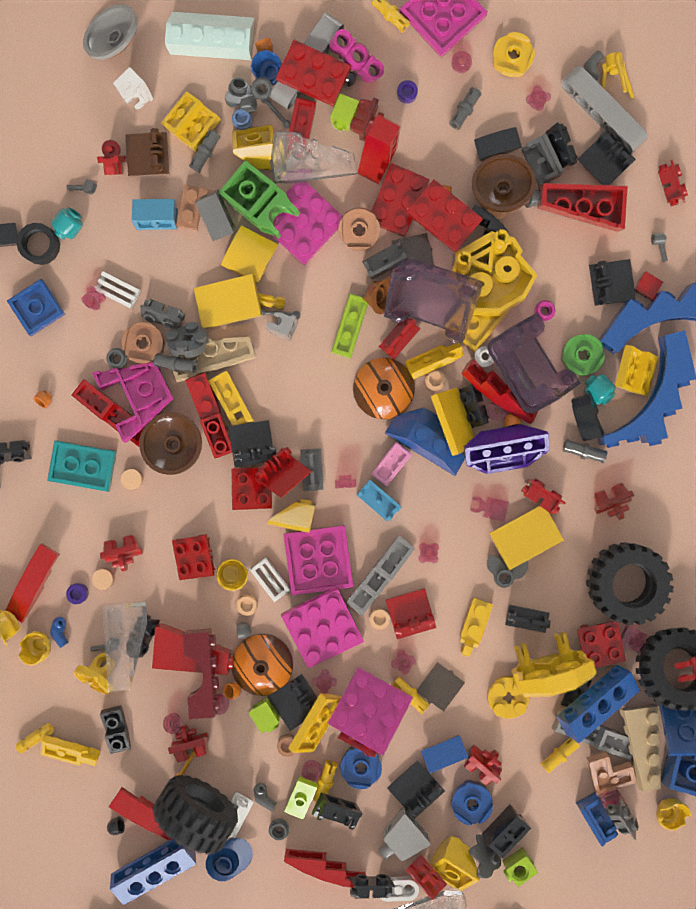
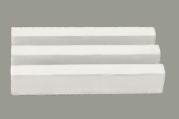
[93,272,141,309]
[250,556,291,602]

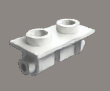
[228,792,254,839]

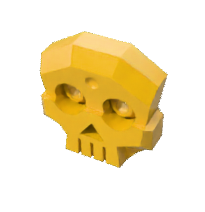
[450,230,538,316]
[511,632,596,697]

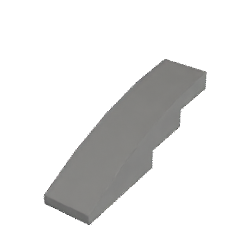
[345,536,415,616]
[551,709,633,760]

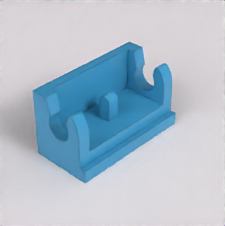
[132,199,177,230]
[356,479,402,522]

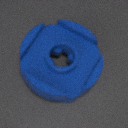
[340,747,382,789]
[451,780,493,825]

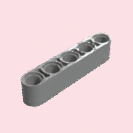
[270,12,344,110]
[561,66,648,154]

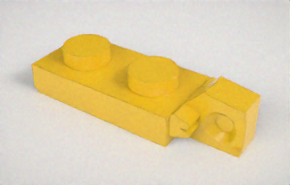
[405,342,464,379]
[459,597,493,657]
[41,735,101,766]

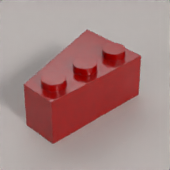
[357,115,401,185]

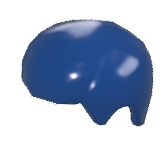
[250,50,282,86]

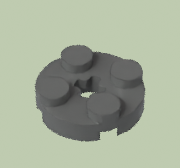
[166,322,209,358]

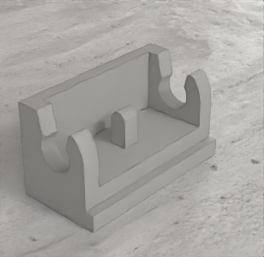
[266,312,298,341]

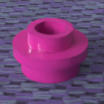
[534,300,555,321]

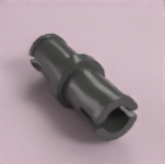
[449,87,482,130]
[188,129,221,173]
[154,353,198,373]
[563,439,608,464]

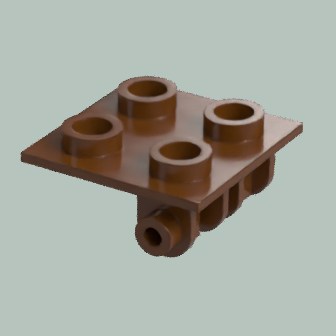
[126,128,169,176]

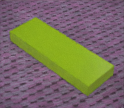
[331,293,368,359]

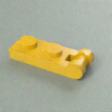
[209,371,254,426]

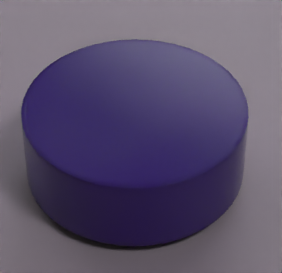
[397,80,418,104]
[66,583,89,604]

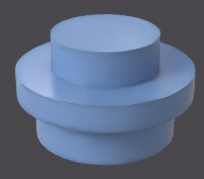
[232,108,253,130]

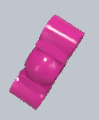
[329,29,384,83]

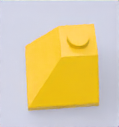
[232,124,279,170]
[268,498,316,532]
[429,835,480,892]

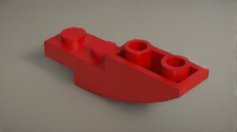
[185,372,232,459]

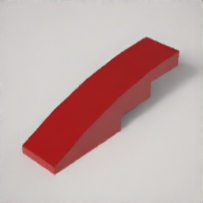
[461,358,539,424]
[71,379,145,447]
[5,543,60,623]
[108,787,172,840]
[284,849,366,888]

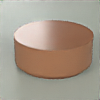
[277,734,295,757]

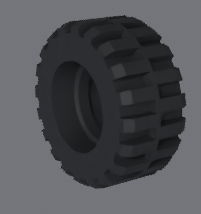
[586,542,674,625]
[635,627,696,711]
[153,775,238,855]

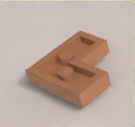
[176,185,224,231]
[586,752,636,795]

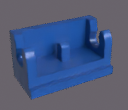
[421,735,468,773]
[576,792,618,847]

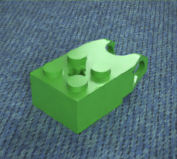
[218,160,300,239]

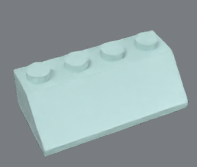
[165,12,255,60]

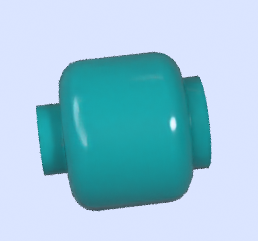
[51,207,83,240]
[584,374,616,405]

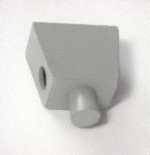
[379,807,431,861]

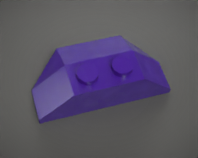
[464,424,549,474]

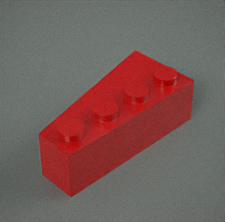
[537,183,628,232]

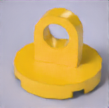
[73,653,115,694]

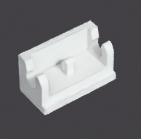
[113,67,154,110]

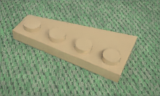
[165,337,256,382]
[619,704,661,792]

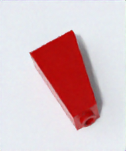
[152,623,234,675]

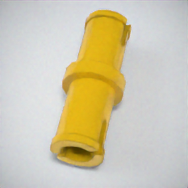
[371,0,410,33]
[391,676,430,714]
[540,737,580,774]
[313,760,338,802]

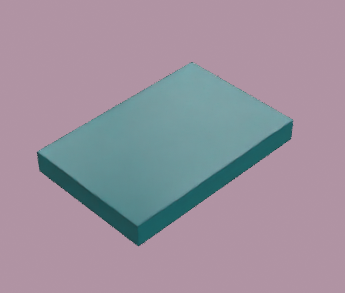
[47,440,117,492]

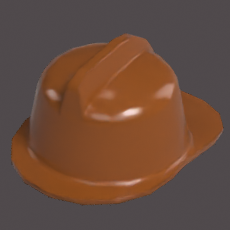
[362,274,407,315]

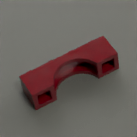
[183,628,221,719]

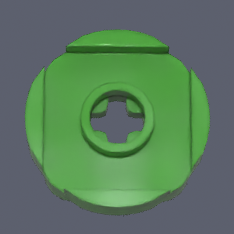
[561,334,605,376]

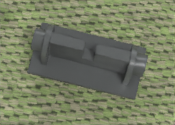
[140,299,185,329]
[300,448,324,491]
[606,797,639,840]

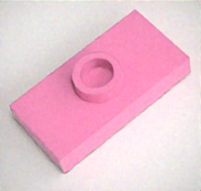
[371,442,412,487]

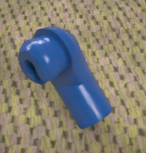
[50,617,69,648]

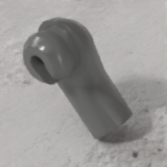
[583,50,604,81]
[253,783,277,811]

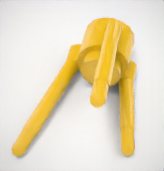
[601,52,634,99]

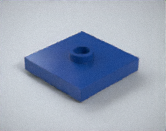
[7,279,65,336]

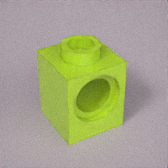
[330,93,359,132]
[248,696,281,734]
[503,847,538,887]

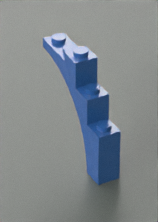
[599,282,696,354]
[598,330,696,448]

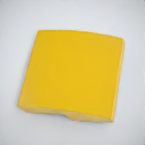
[161,91,221,152]
[221,225,278,284]
[615,345,658,397]

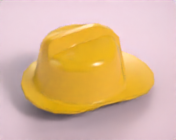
[0,610,21,647]

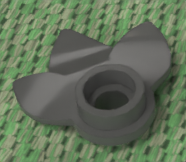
[225,78,263,112]
[487,554,528,588]
[469,835,501,879]

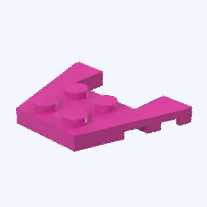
[92,362,174,443]

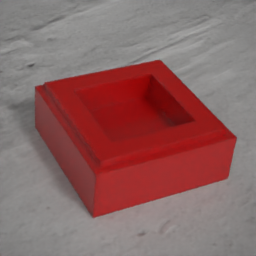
[634,272,663,301]

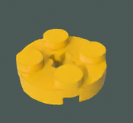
[492,32,535,77]
[487,676,529,719]

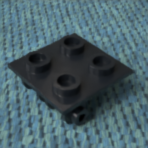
[577,130,636,185]
[589,259,636,306]
[228,420,276,467]
[268,674,318,731]
[387,760,445,819]

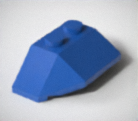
[385,407,465,476]

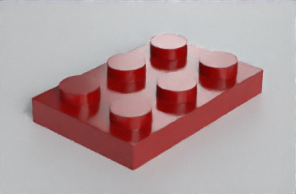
[276,39,351,107]
[371,163,430,238]
[407,179,483,253]

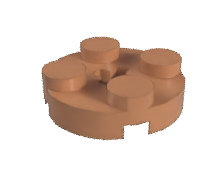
[338,207,380,251]
[121,322,165,364]

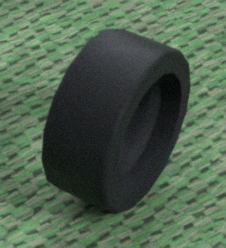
[16,223,60,265]

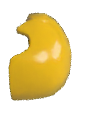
[216,559,248,591]
[18,631,51,666]
[656,798,691,830]

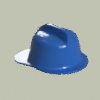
[205,838,253,882]

